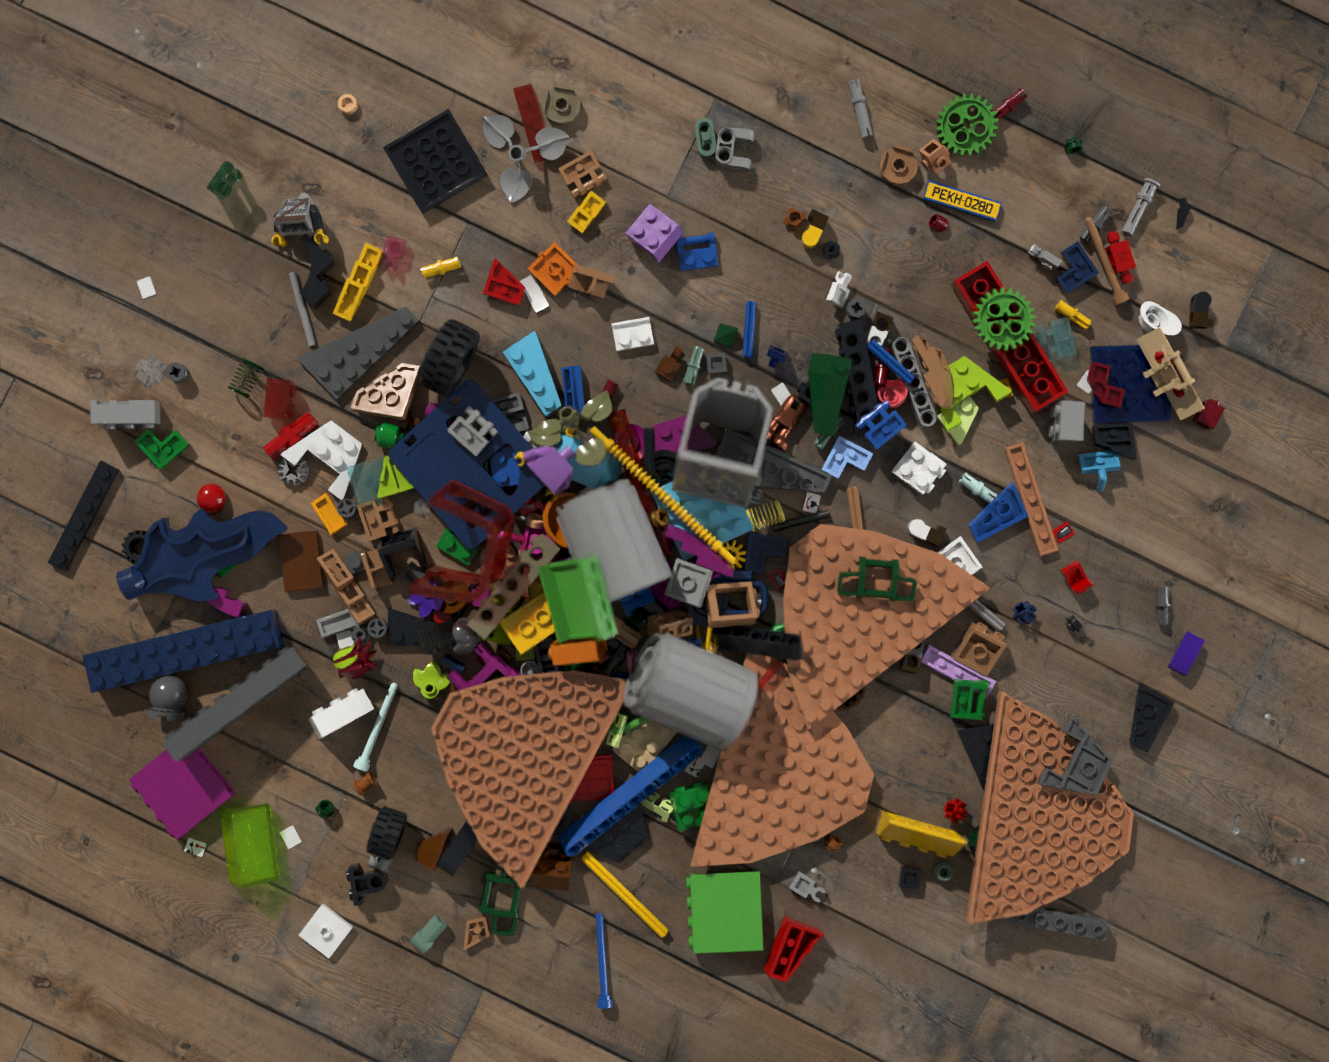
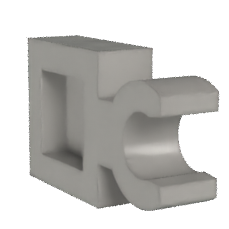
[1027,244,1062,270]
[789,871,826,902]

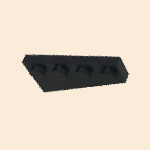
[956,724,994,792]

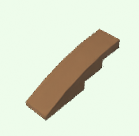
[317,549,375,626]

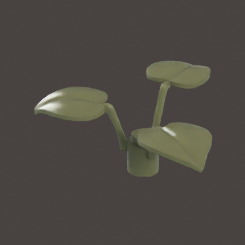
[528,390,613,466]

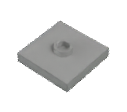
[664,558,713,608]

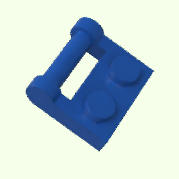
[676,232,718,272]

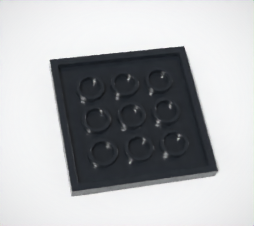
[383,108,488,214]

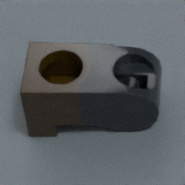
[1189,291,1213,329]

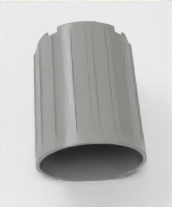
[556,479,673,603]
[624,633,758,750]

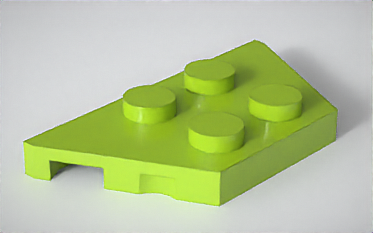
[377,456,416,500]

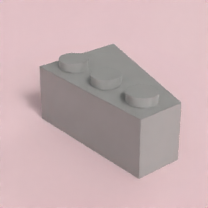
[90,400,161,430]

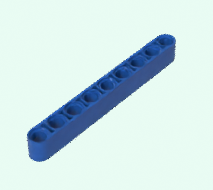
[557,735,702,857]

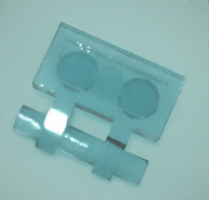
[1035,317,1077,361]

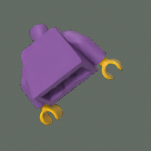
[514,445,575,501]

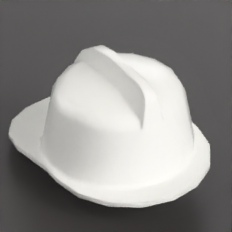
[1137,301,1182,336]

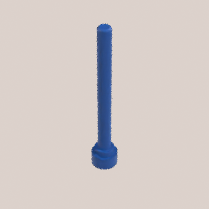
[595,913,613,1009]

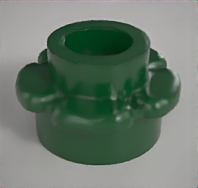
[1064,137,1083,154]
[315,800,334,818]

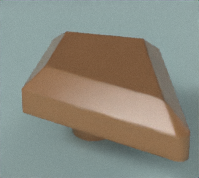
[464,916,490,950]

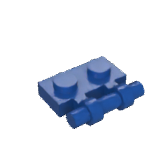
[856,400,907,450]

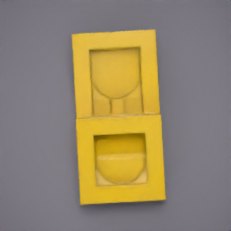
[567,191,607,233]

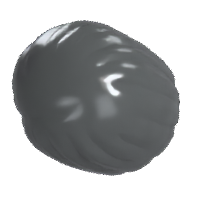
[452,618,481,655]

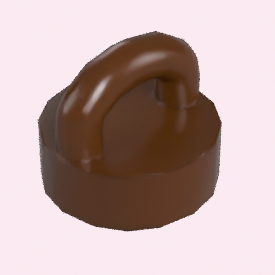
[496,644,516,663]

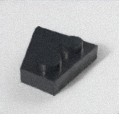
[1092,423,1137,460]

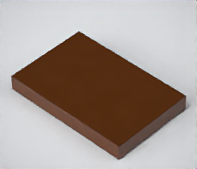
[278,530,324,592]

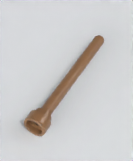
[1085,217,1130,305]

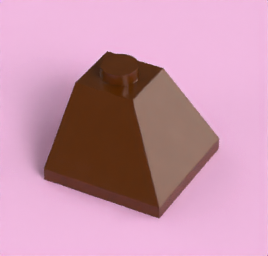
[414,827,453,871]

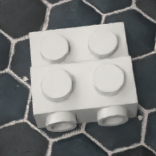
[891,441,946,495]

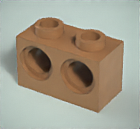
[647,608,693,638]

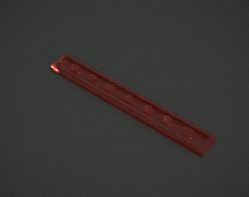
[608,409,671,558]

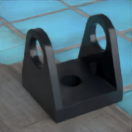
[377,527,428,581]

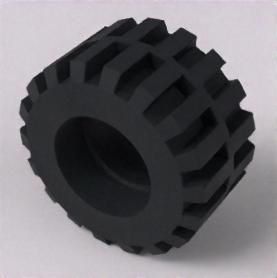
[367,806,407,860]

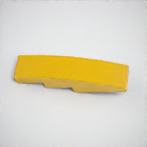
[333,243,384,321]

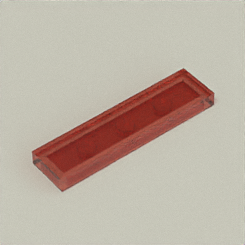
[513,84,547,163]

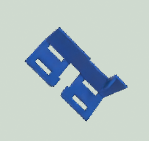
[618,587,655,617]

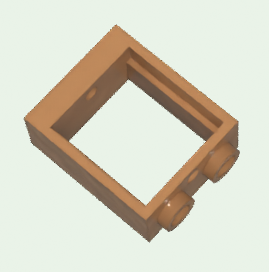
[704,582,760,628]

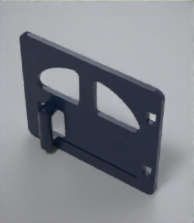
[389,380,546,549]

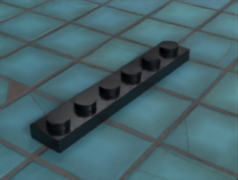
[48,460,120,571]

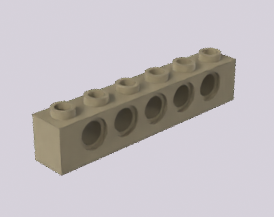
[466,534,560,639]

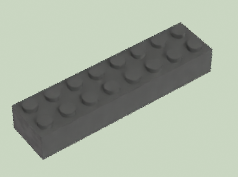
[162,647,310,762]

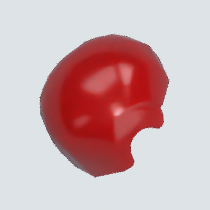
[196,483,226,515]

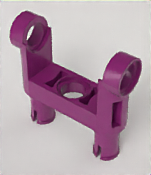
[446,643,521,690]

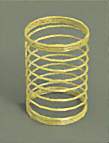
[745,499,785,532]

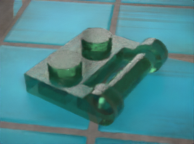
[206,161,243,200]

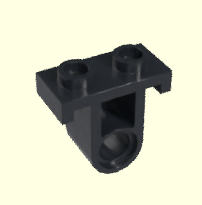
[346,863,389,906]

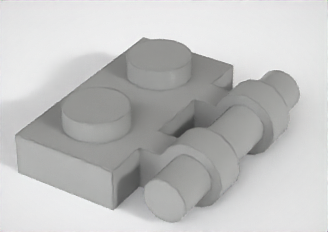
[447,406,498,456]

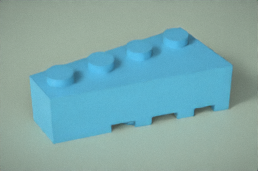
[503,331,563,418]

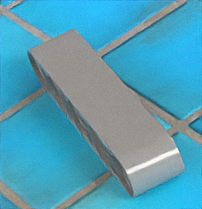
[891,337,936,428]

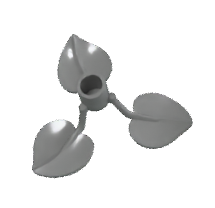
[482,115,570,202]

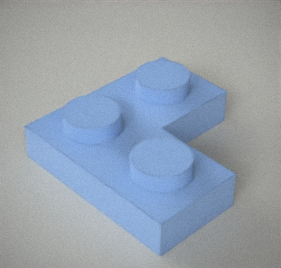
[821,436,873,479]

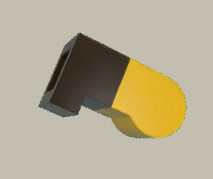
[801,209,829,249]

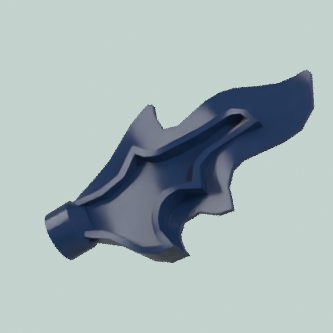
[116,508,288,601]

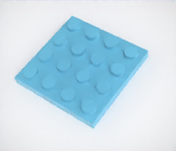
[651,481,754,561]

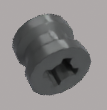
[846,298,866,319]
[166,362,189,383]
[337,499,358,518]
[367,618,388,638]

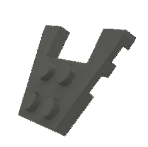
[1037,716,1113,795]

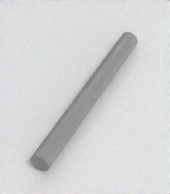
[289,272,316,347]

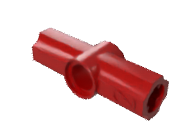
[263,412,319,460]

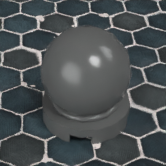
[146,675,188,721]

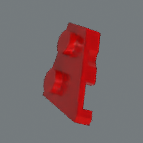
[483,259,526,306]

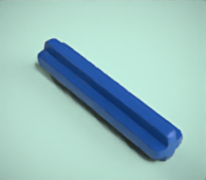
[743,301,756,358]
[867,340,915,384]

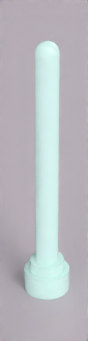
[353,683,398,772]

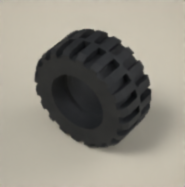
[418,319,480,397]

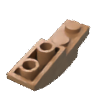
[912,335,953,409]

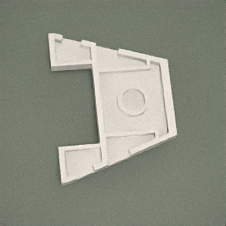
[281,421,362,500]

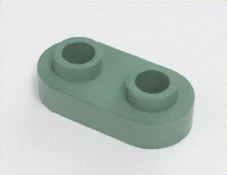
[695,118,716,158]

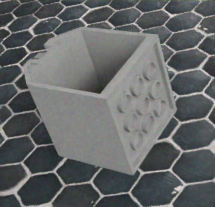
[671,378,772,508]

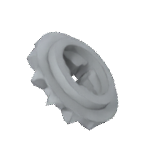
[278,457,309,486]

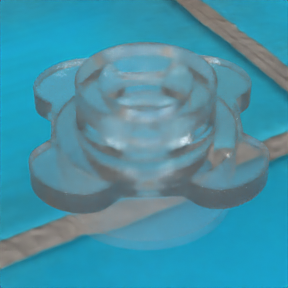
[414,499,430,519]

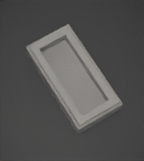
[316,609,358,638]

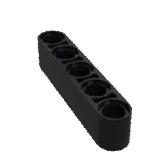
[712,626,804,660]

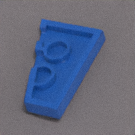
[968,482,1028,543]

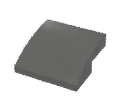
[491,392,530,434]

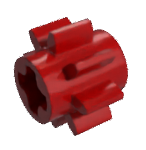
[943,798,968,824]

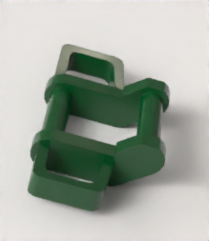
[837,556,917,601]
[478,867,522,936]

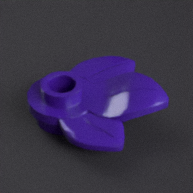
[408,581,443,618]

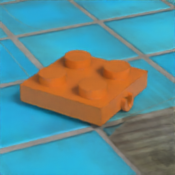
[527,242,578,296]

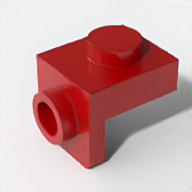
[519,499,547,517]
[1061,560,1093,595]

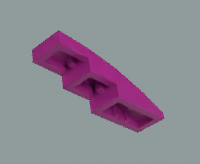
[665,524,734,577]

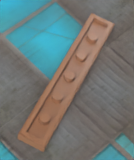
[1004,442,1059,557]

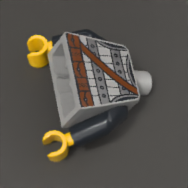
[271,193,329,247]

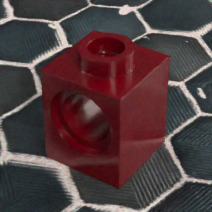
[1192,399,1225,430]

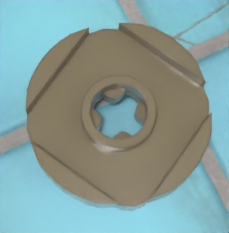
[542,85,581,125]

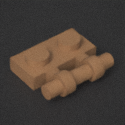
[558,150,607,198]
[356,497,400,542]

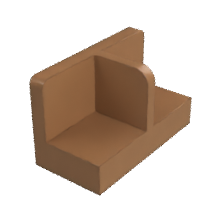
[568,265,615,298]
[361,549,394,590]

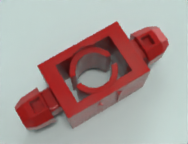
[1105,231,1136,285]

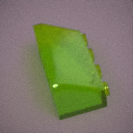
[220,803,280,888]

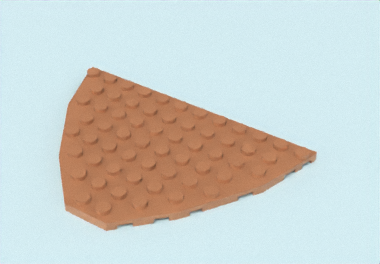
[782,524,990,729]
[690,653,874,867]
[431,670,627,888]
[966,692,1134,924]

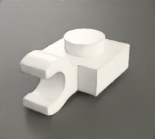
[826,271,852,308]

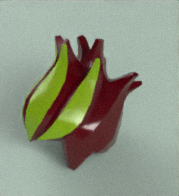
[333,638,377,679]

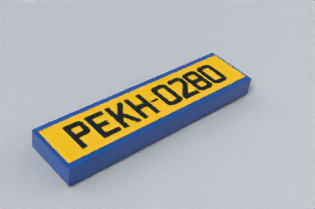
[922,180,1002,222]

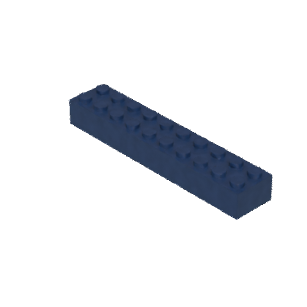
[82,609,285,693]

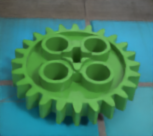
[936,93,999,157]
[972,287,1036,351]

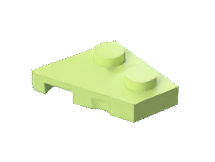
[936,397,979,446]

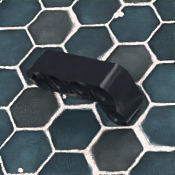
[436,820,477,877]

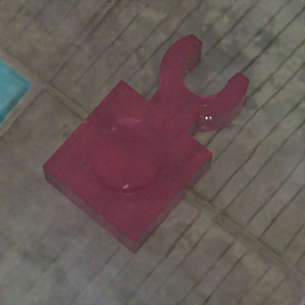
[382,235,407,272]

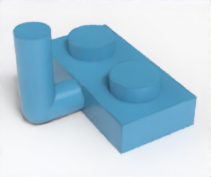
[1077,451,1121,492]

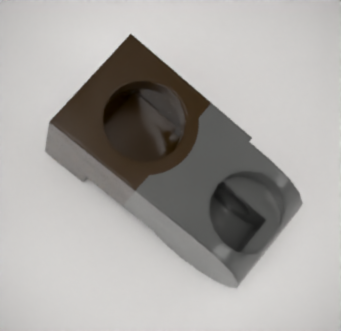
[899,641,924,674]

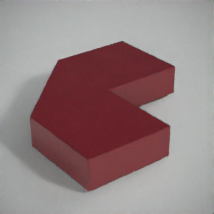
[1086,361,1125,409]

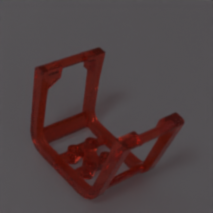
[409,479,515,602]

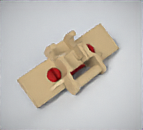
[1136,327,1205,420]

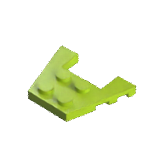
[940,356,1012,433]

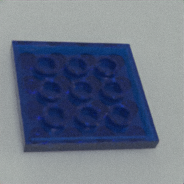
[1090,345,1171,424]

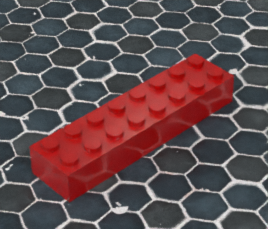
[951,260,1069,414]

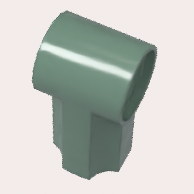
[409,914,447,955]

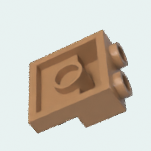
[953,622,1006,677]

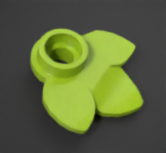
[413,661,450,699]

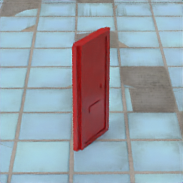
[570,754,615,802]

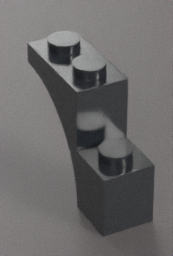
[299,234,335,309]

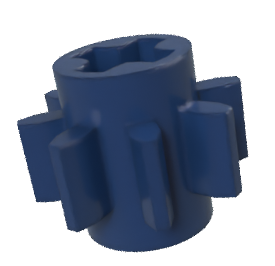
[1012,601,1037,626]

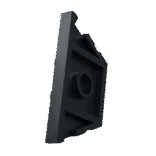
[585,804,648,864]

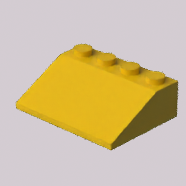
[876,811,966,858]

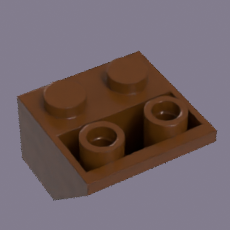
[530,843,573,891]

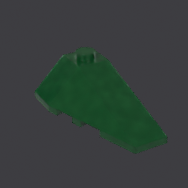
[808,353,852,437]

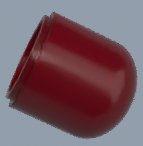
[929,214,949,233]

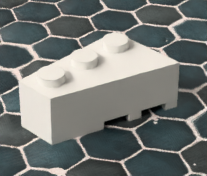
[308,688,374,739]

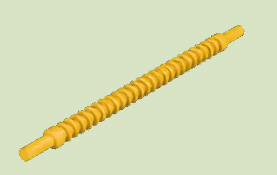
[589,426,736,564]

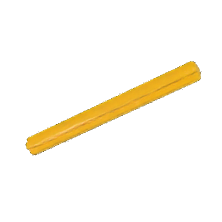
[581,852,668,938]

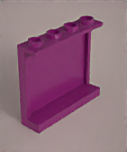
[129,748,236,840]

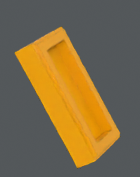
[310,493,348,535]

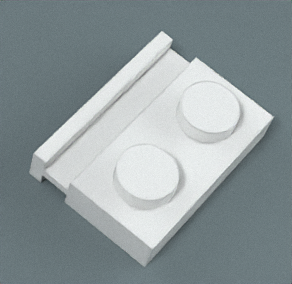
[612,317,654,351]

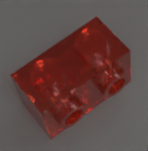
[263,378,296,420]

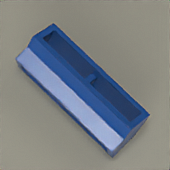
[562,366,585,414]

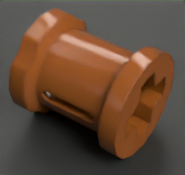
[352,771,378,796]

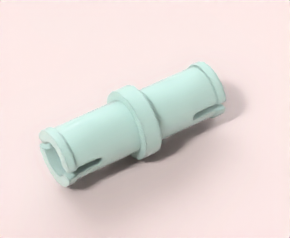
[959,472,997,504]

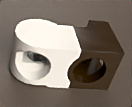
[866,311,894,346]
[907,519,947,546]

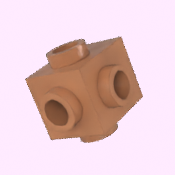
[919,139,951,174]

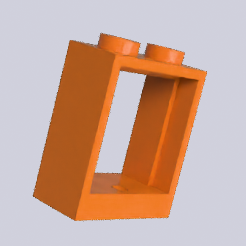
[549,637,608,666]

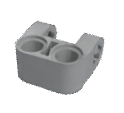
[715,127,755,171]

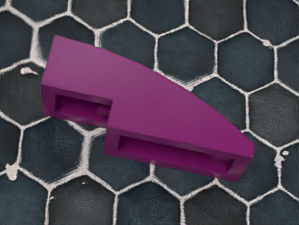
[206,585,247,618]

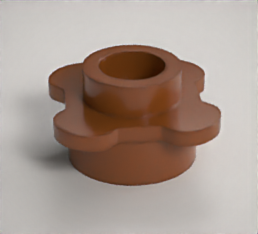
[783,208,806,230]

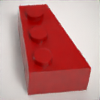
[763,916,825,983]

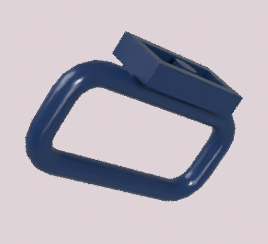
[693,571,769,617]

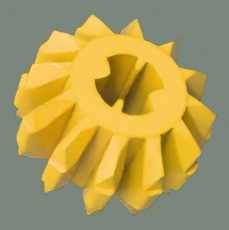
[722,540,746,571]

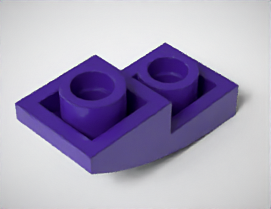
[1168,631,1205,676]

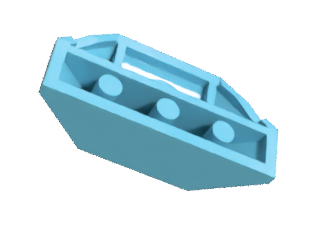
[553,433,622,489]

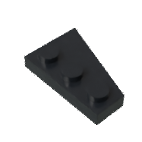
[388,607,438,646]
[1129,684,1175,753]

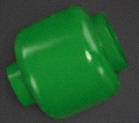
[374,423,404,449]

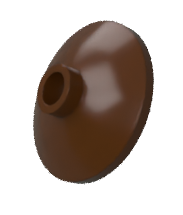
[439,579,470,615]

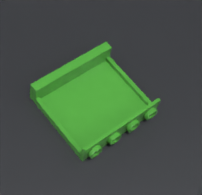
[538,556,617,643]
[686,870,763,954]

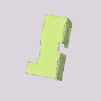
[606,713,628,748]
[640,792,673,823]

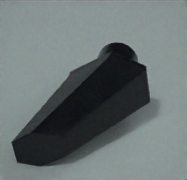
[1176,198,1191,229]

